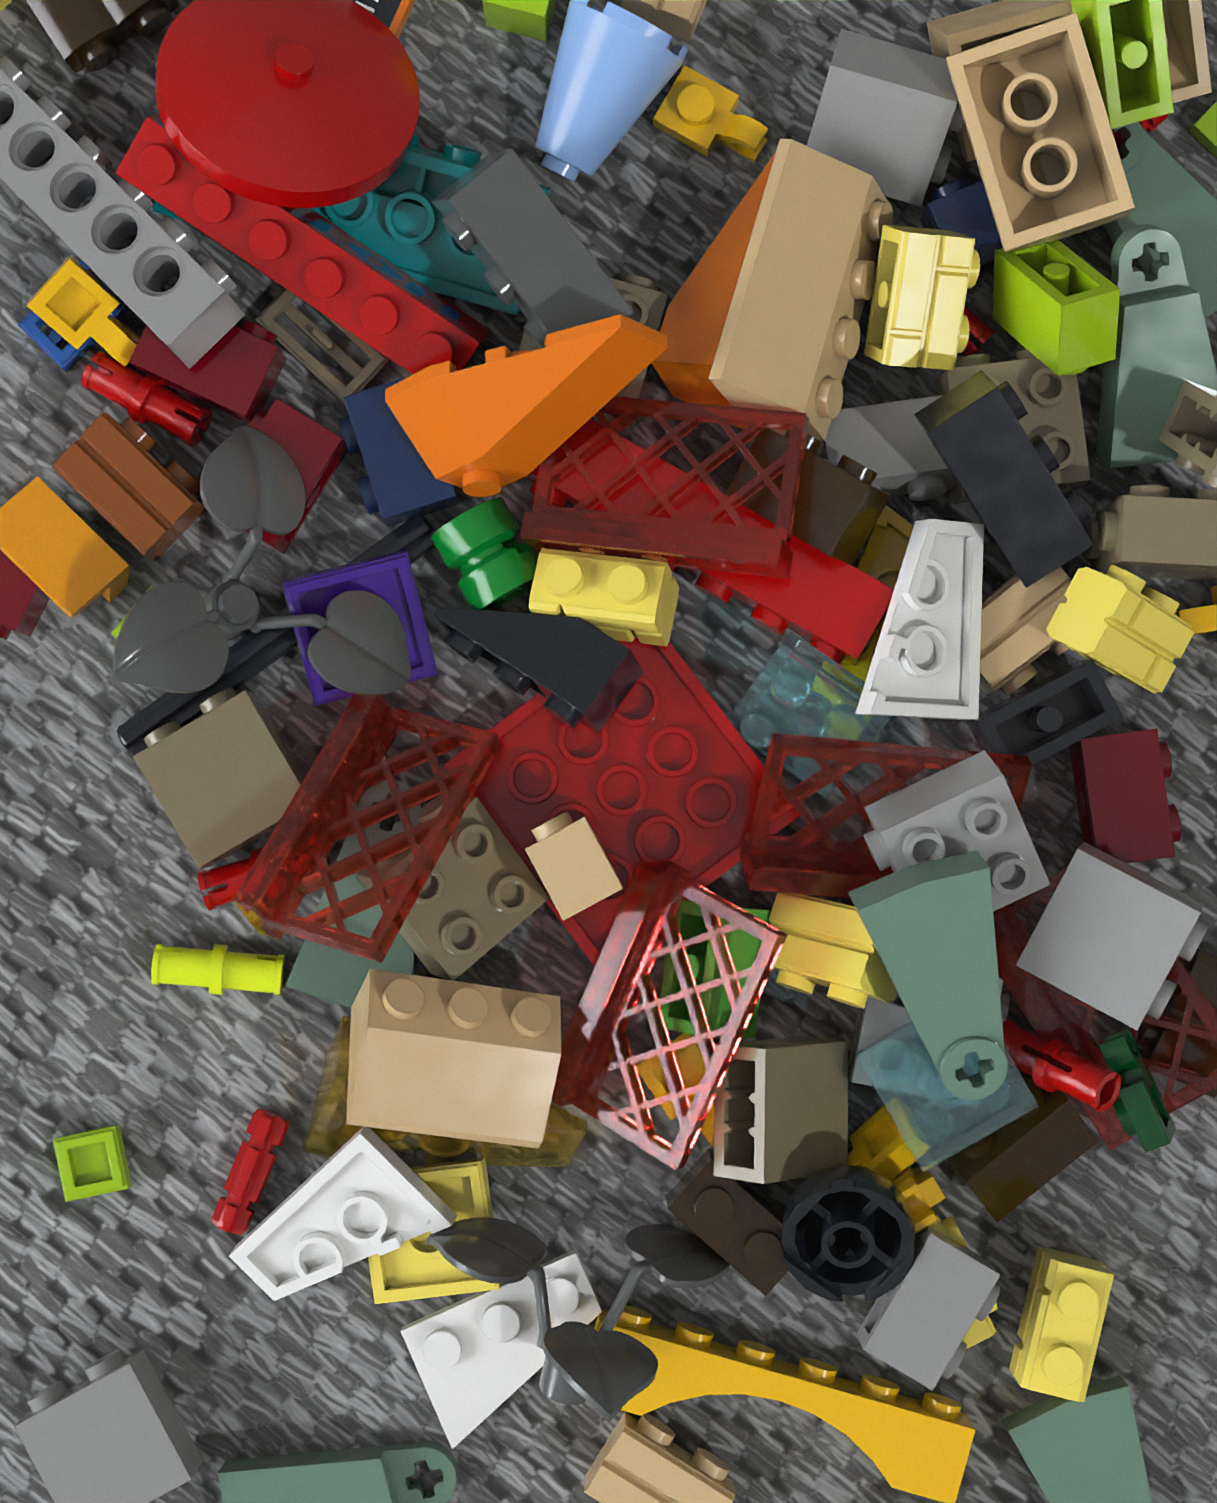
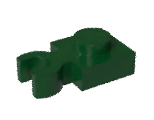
[1100,1028,1176,1153]

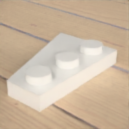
[855,519,984,720]
[229,1127,457,1301]
[400,1249,602,1449]

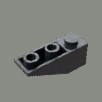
[433,607,644,734]

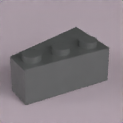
[431,148,634,349]

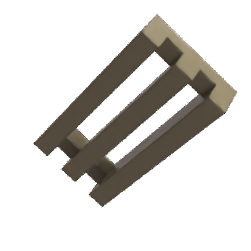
[255,288,392,405]

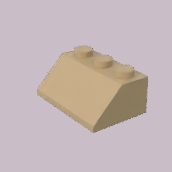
[946,12,1135,252]
[346,969,561,1148]

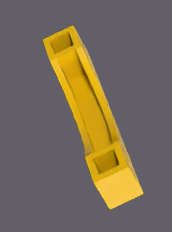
[594,1305,976,1503]

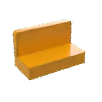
[0,476,129,617]

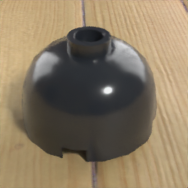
[781,1164,915,1302]

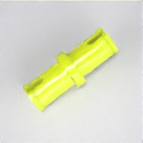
[151,943,285,995]

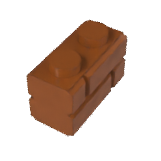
[52,412,206,562]

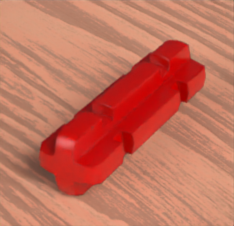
[212,1109,289,1235]

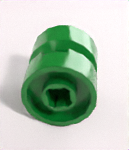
[431,497,538,611]

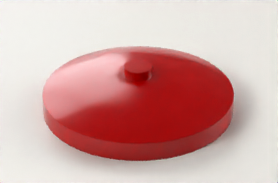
[155,0,420,208]

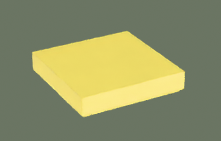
[368,1158,503,1304]

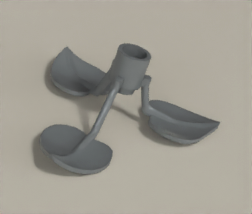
[112,426,411,695]
[426,1217,730,1421]

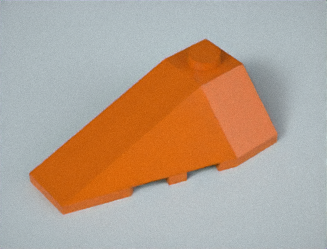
[652,152,776,434]
[385,314,668,497]

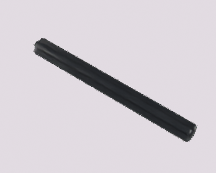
[117,514,436,756]

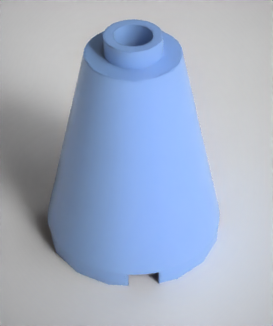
[535,0,688,182]

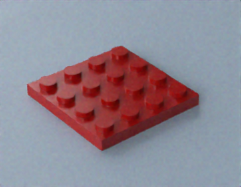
[443,638,801,970]

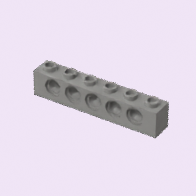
[0,55,245,369]

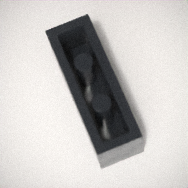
[914,370,1093,588]

